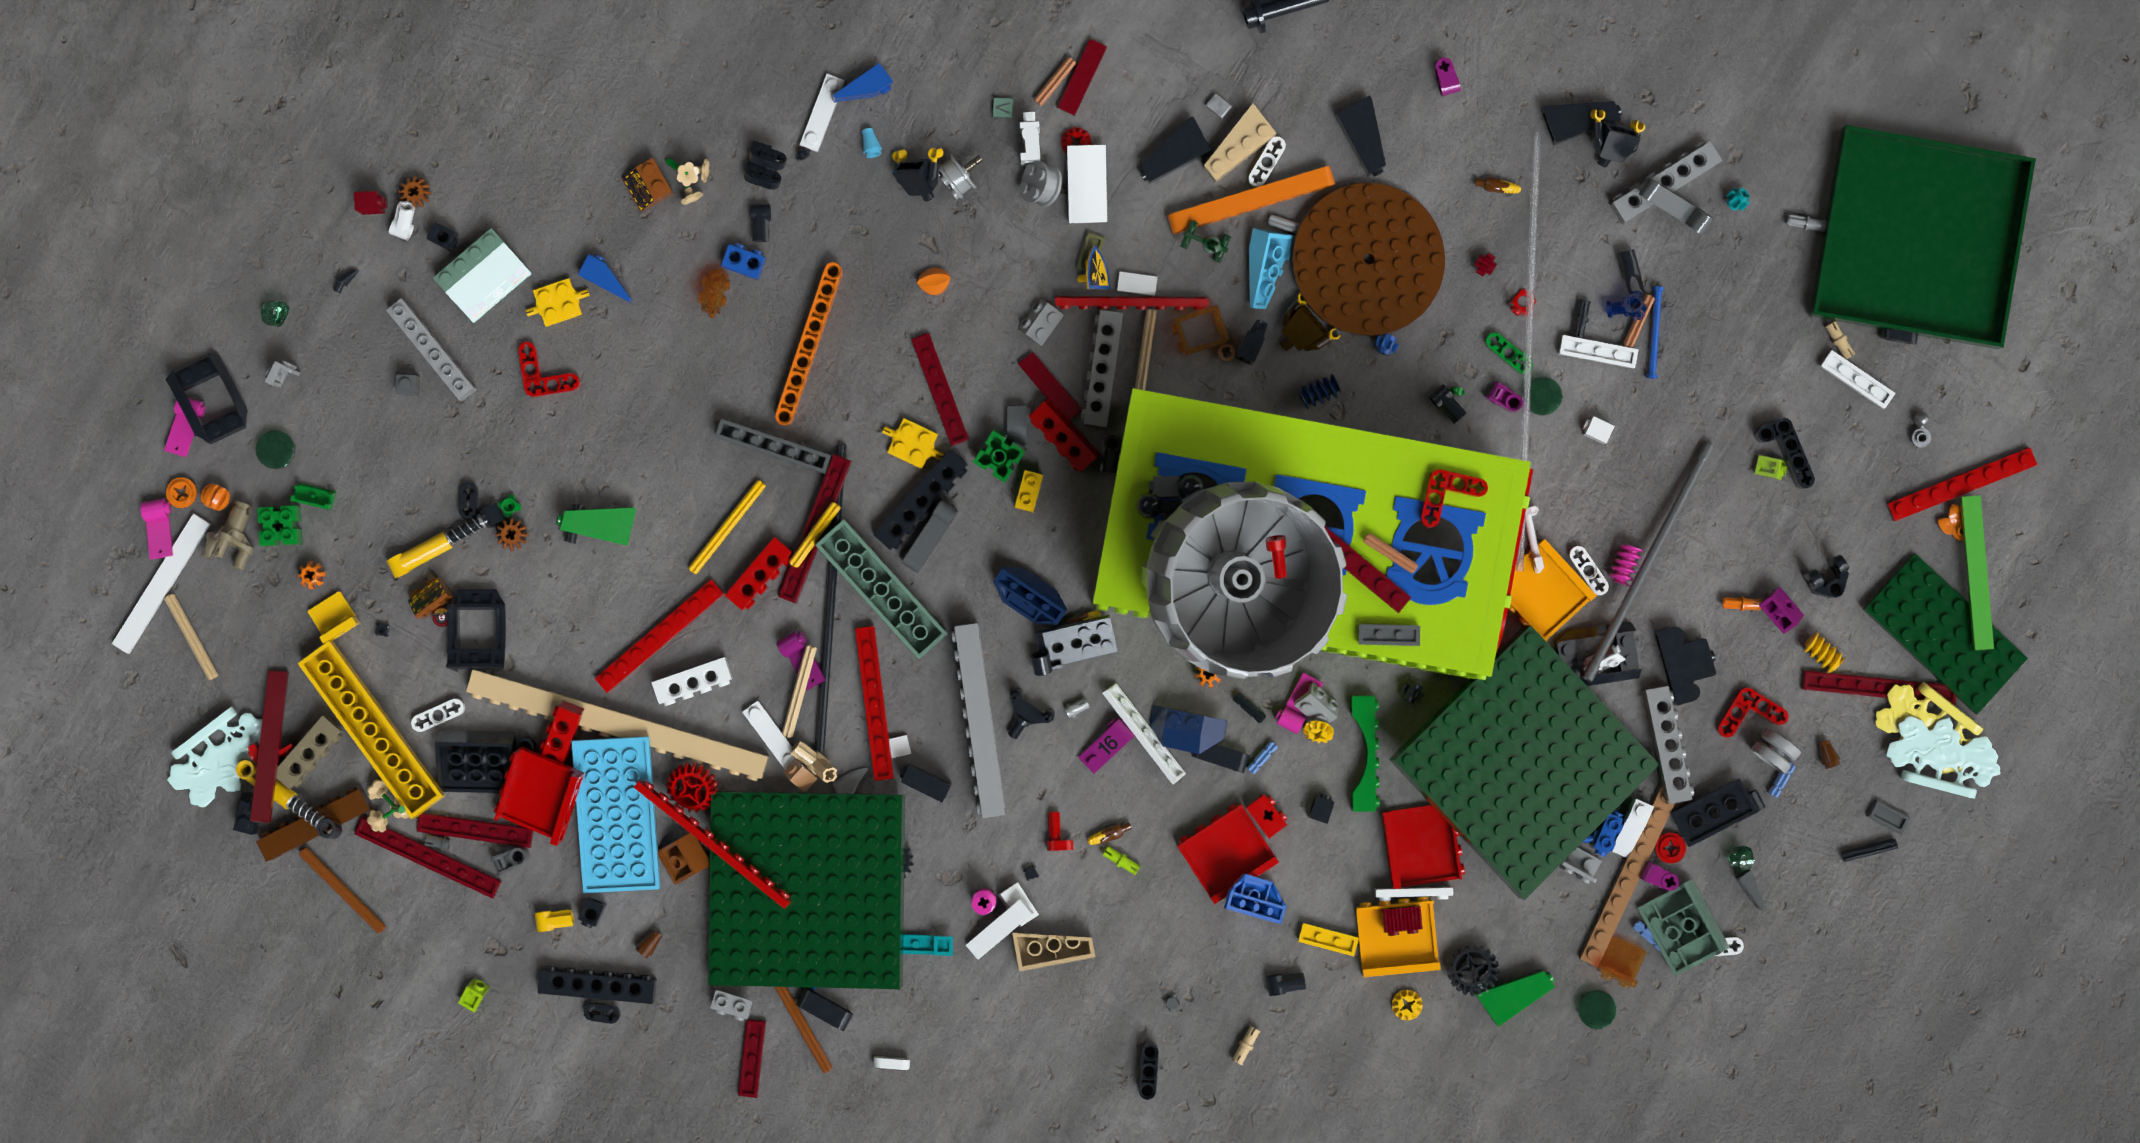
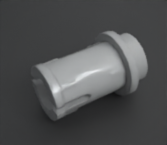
[1064,697,1090,718]

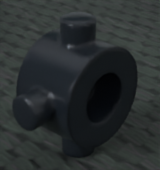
[796,148,811,161]
[375,623,390,638]
[1023,865,1039,881]

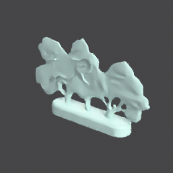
[167,707,263,807]
[1886,716,2000,799]

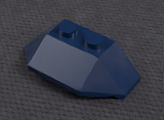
[993,567,1067,625]
[1150,705,1228,754]

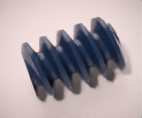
[1298,374,1341,410]

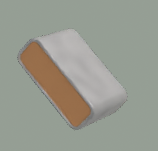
[1205,93,1232,119]

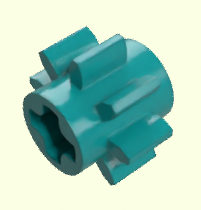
[1726,187,1750,211]

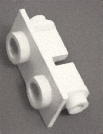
[1583,645,1626,675]

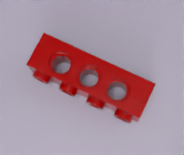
[1028,398,1101,473]
[724,537,794,611]
[540,700,585,764]

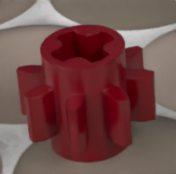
[1474,252,1497,277]

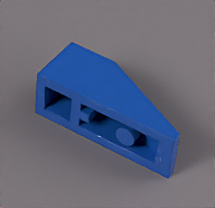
[832,63,893,103]
[578,254,632,303]

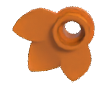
[1938,504,1963,541]

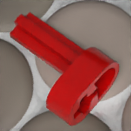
[1265,535,1287,579]
[1047,812,1074,851]

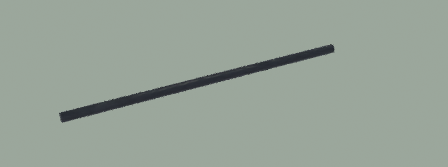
[815,444,847,751]

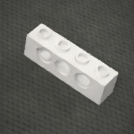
[651,657,733,706]

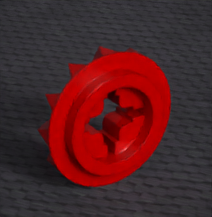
[1061,127,1091,154]
[1655,833,1686,864]

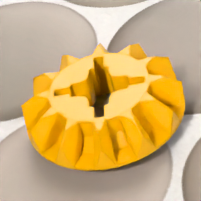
[1303,721,1334,743]
[1392,990,1423,1021]

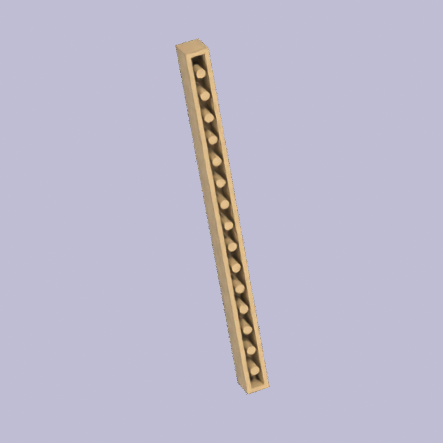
[466,669,769,781]

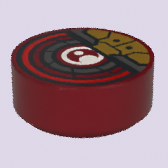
[432,608,448,627]

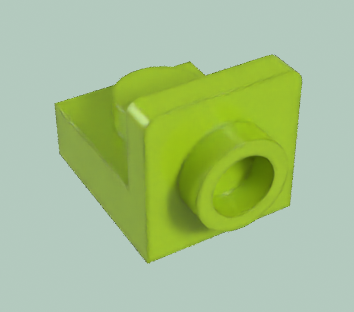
[1754,455,1787,480]
[458,978,490,1013]

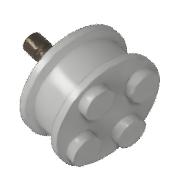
[938,153,983,199]
[1019,161,1067,207]

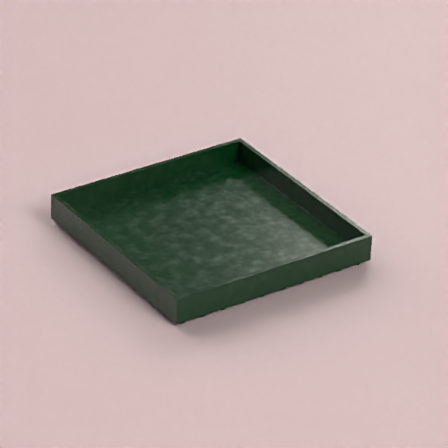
[1809,125,2036,349]
[1389,625,1660,900]
[708,791,905,989]

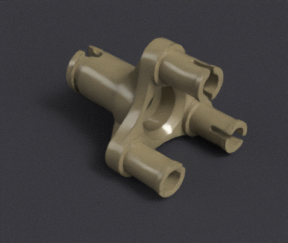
[200,501,254,571]

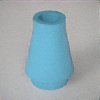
[862,128,882,158]

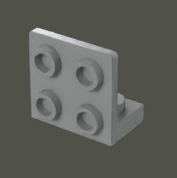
[1559,847,1602,884]

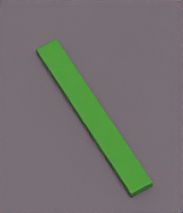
[1960,495,1994,650]

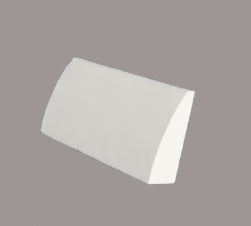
[1067,145,1107,223]

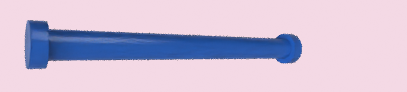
[1646,286,1664,379]

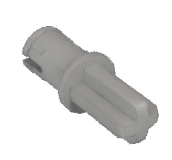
[1787,214,1826,232]

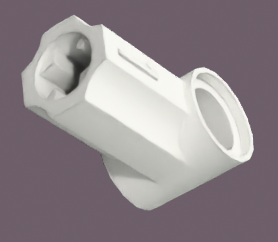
[389,201,415,241]

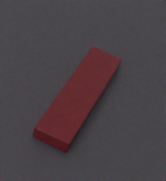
[1057,39,1107,117]
[1018,352,1082,420]
[738,1019,766,1098]

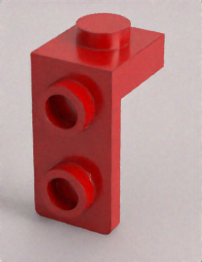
[247,741,295,762]

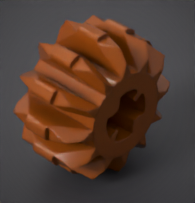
[398,176,432,209]
[495,518,529,551]

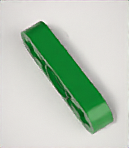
[1485,333,1533,375]

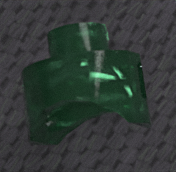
[261,300,290,327]
[1728,845,1755,872]

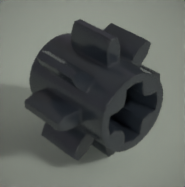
[1399,680,1424,704]

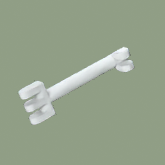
[1524,506,1544,573]

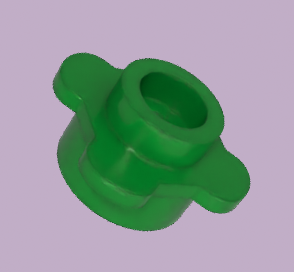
[498,495,521,517]

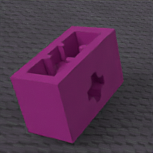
[1759,586,1804,634]

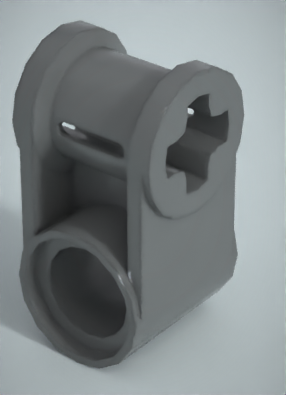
[490,847,529,876]

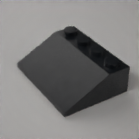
[435,730,516,793]

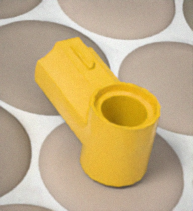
[534,909,574,932]

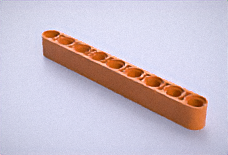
[1167,166,1335,234]
[775,262,843,426]

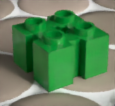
[973,428,1027,483]
[257,506,303,547]

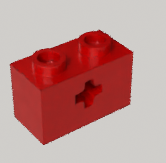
[1245,794,1287,839]

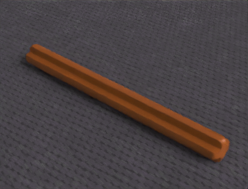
[299,848,386,934]
[774,987,832,1073]

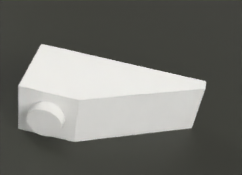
[1612,798,1654,858]

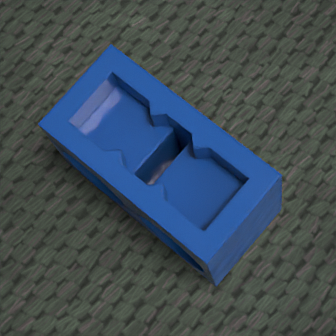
[721,243,766,280]

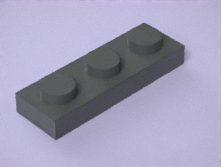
[1358,624,1420,646]

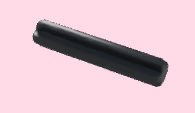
[1841,839,1898,862]

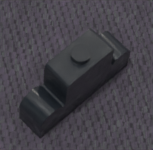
[1654,627,1716,706]

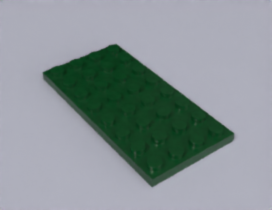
[1863,553,2028,715]

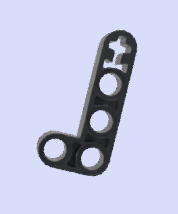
[1754,418,1815,489]

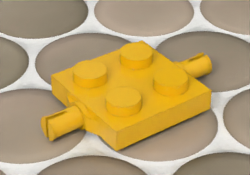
[526,278,590,327]
[882,418,944,469]

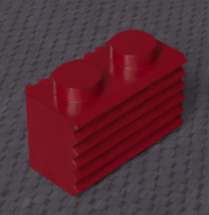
[354,190,388,215]
[1381,905,1423,936]

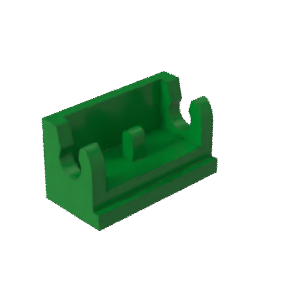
[290,483,336,510]

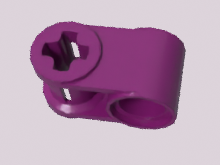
[1434,58,1461,97]
[1485,381,1523,413]
[1640,861,1679,891]

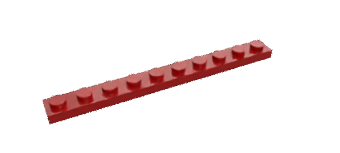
[634,780,792,909]

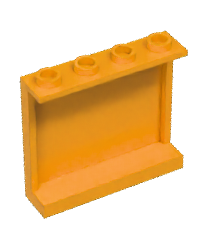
[1508,539,1597,642]
[1356,896,1441,977]

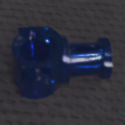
[1606,291,1647,320]

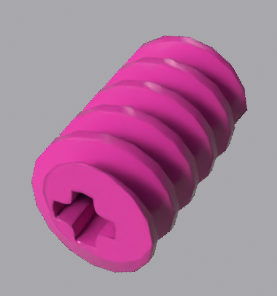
[1609,545,1644,587]
[971,888,997,915]

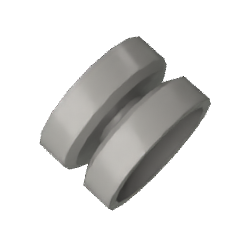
[1750,728,1801,775]

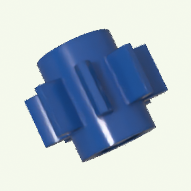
[1374,333,1399,356]

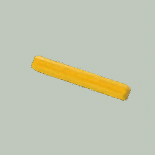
[789,502,841,567]

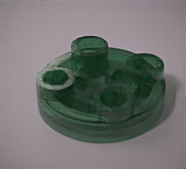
[1523,377,1563,416]
[256,431,296,469]
[1578,990,1617,1029]

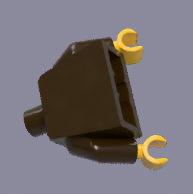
[1280,293,1340,351]

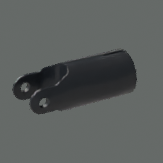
[1618,249,1644,295]

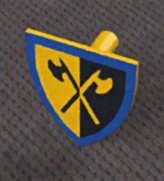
[1077,245,1111,290]

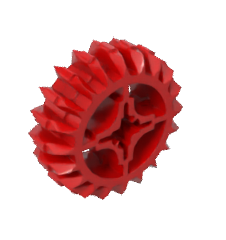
[666,762,718,813]

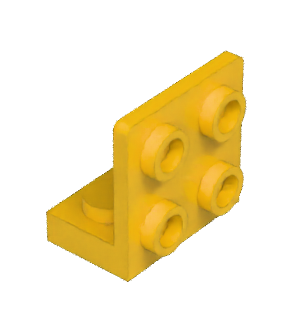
[308,592,360,644]

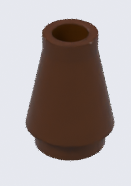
[1818,740,1840,769]
[635,930,662,959]

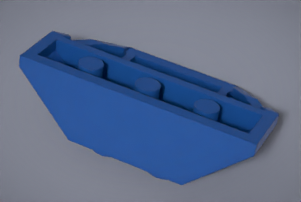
[1224,873,1286,924]

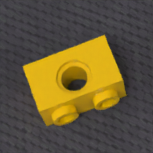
[1015,470,1043,513]

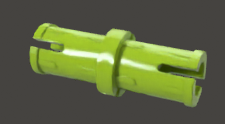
[1102,845,1141,876]

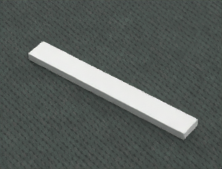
[112,514,211,654]

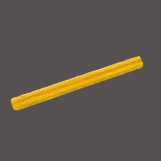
[688,480,766,574]

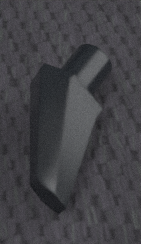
[333,269,359,293]

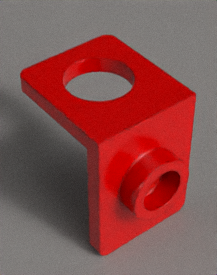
[1508,289,1536,317]

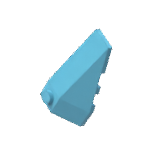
[1249,228,1295,309]

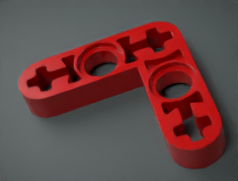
[518,342,581,397]
[1421,470,1488,528]
[1717,688,1789,738]

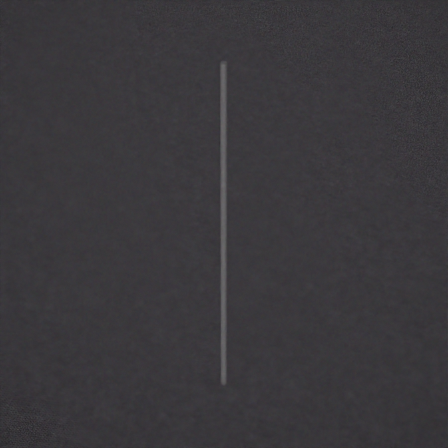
[1516,132,1541,571]

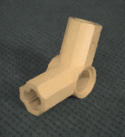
[790,740,837,783]

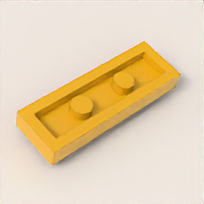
[1298,923,1359,956]

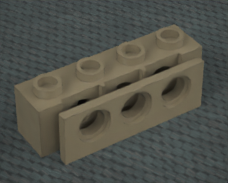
[276,715,344,789]

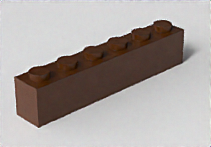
[256,787,373,862]

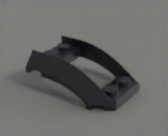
[165,354,248,445]
[446,589,506,672]
[1554,621,1642,686]

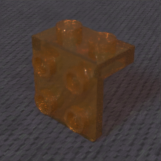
[1596,936,1646,989]

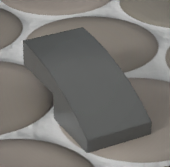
[1007,406,1027,445]

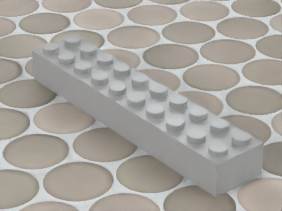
[951,623,1006,818]

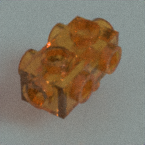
[698,269,731,318]

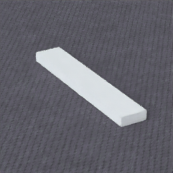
[1102,683,1186,784]

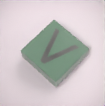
[993,98,1013,119]

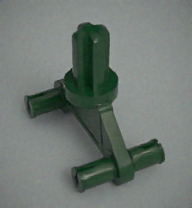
[1180,220,1231,263]

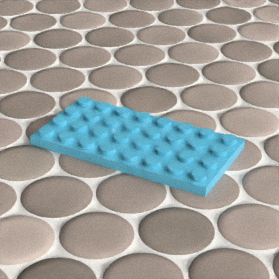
[572,736,661,893]

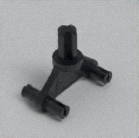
[1008,688,1055,739]

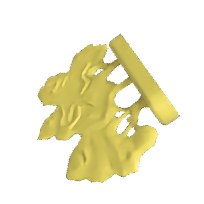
[1875,682,1983,774]

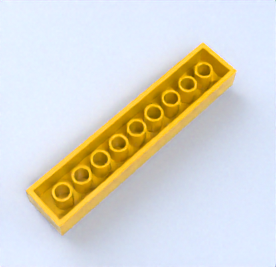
[298,641,446,819]

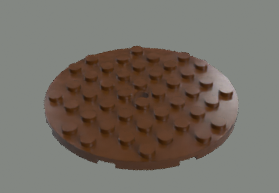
[1292,183,1445,336]

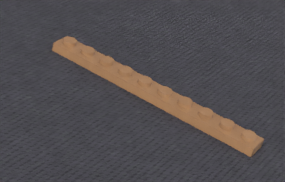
[1579,785,1675,967]

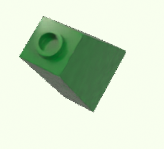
[556,507,636,546]
[1475,970,1555,1027]

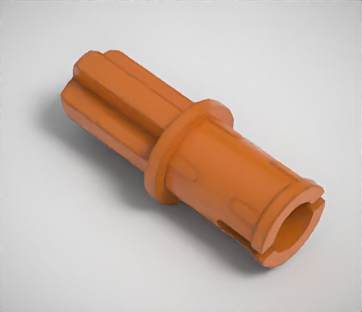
[1722,596,1761,611]

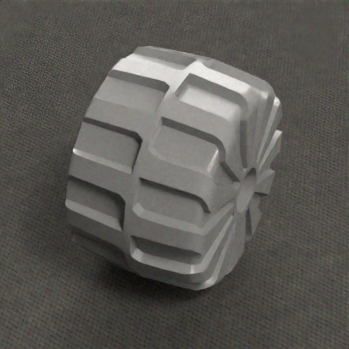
[1141,482,1347,679]

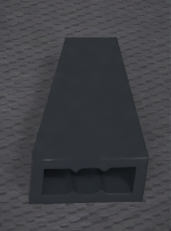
[1335,96,1386,177]
[1541,101,1622,146]
[1139,117,1211,184]

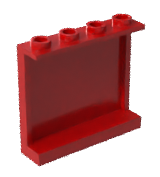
[494,747,585,846]
[1177,803,1279,904]
[1381,805,1465,889]

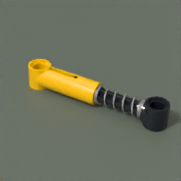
[386,503,505,579]
[236,760,342,839]

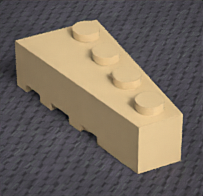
[1203,104,1276,183]
[1012,933,1096,972]

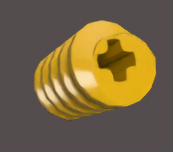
[1804,631,1846,673]

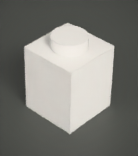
[1582,416,1615,444]

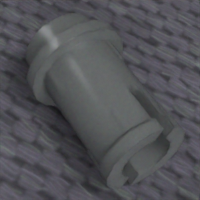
[425,834,450,851]

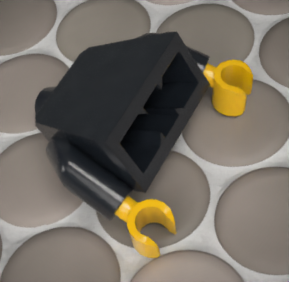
[1590,109,1645,168]
[892,148,943,202]

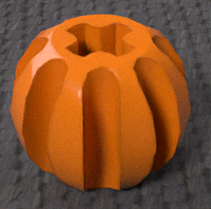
[200,483,230,511]
[297,561,326,589]
[1194,666,1221,688]

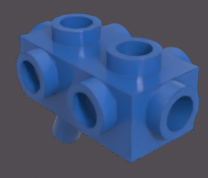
[1582,811,1624,857]

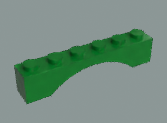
[1350,696,1380,812]

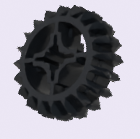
[1447,944,1500,997]

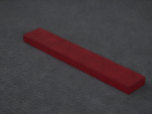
[911,333,969,447]
[416,813,534,848]

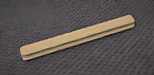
[1135,309,1157,390]
[164,594,218,680]
[782,645,817,737]

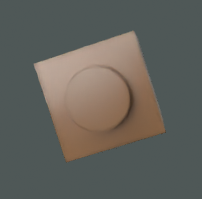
[783,759,818,792]

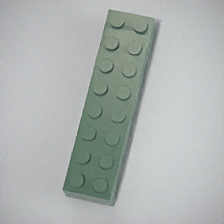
[815,519,947,660]

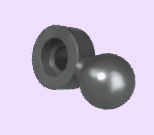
[1910,412,1931,447]

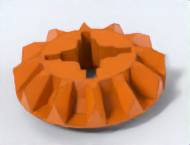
[166,477,198,508]

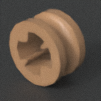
[1218,344,1235,362]

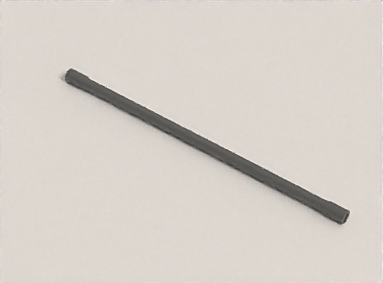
[1582,442,1715,682]

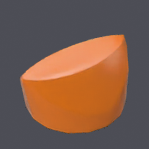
[917,267,950,295]

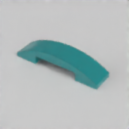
[903,934,953,956]

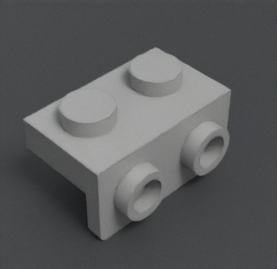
[1018,299,1064,346]
[265,360,301,388]
[1294,683,1340,724]
[710,990,753,1021]

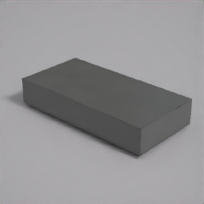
[1867,800,1911,835]

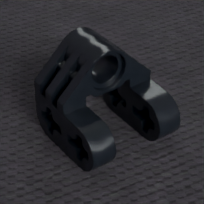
[744,140,787,190]
[1803,555,1849,599]

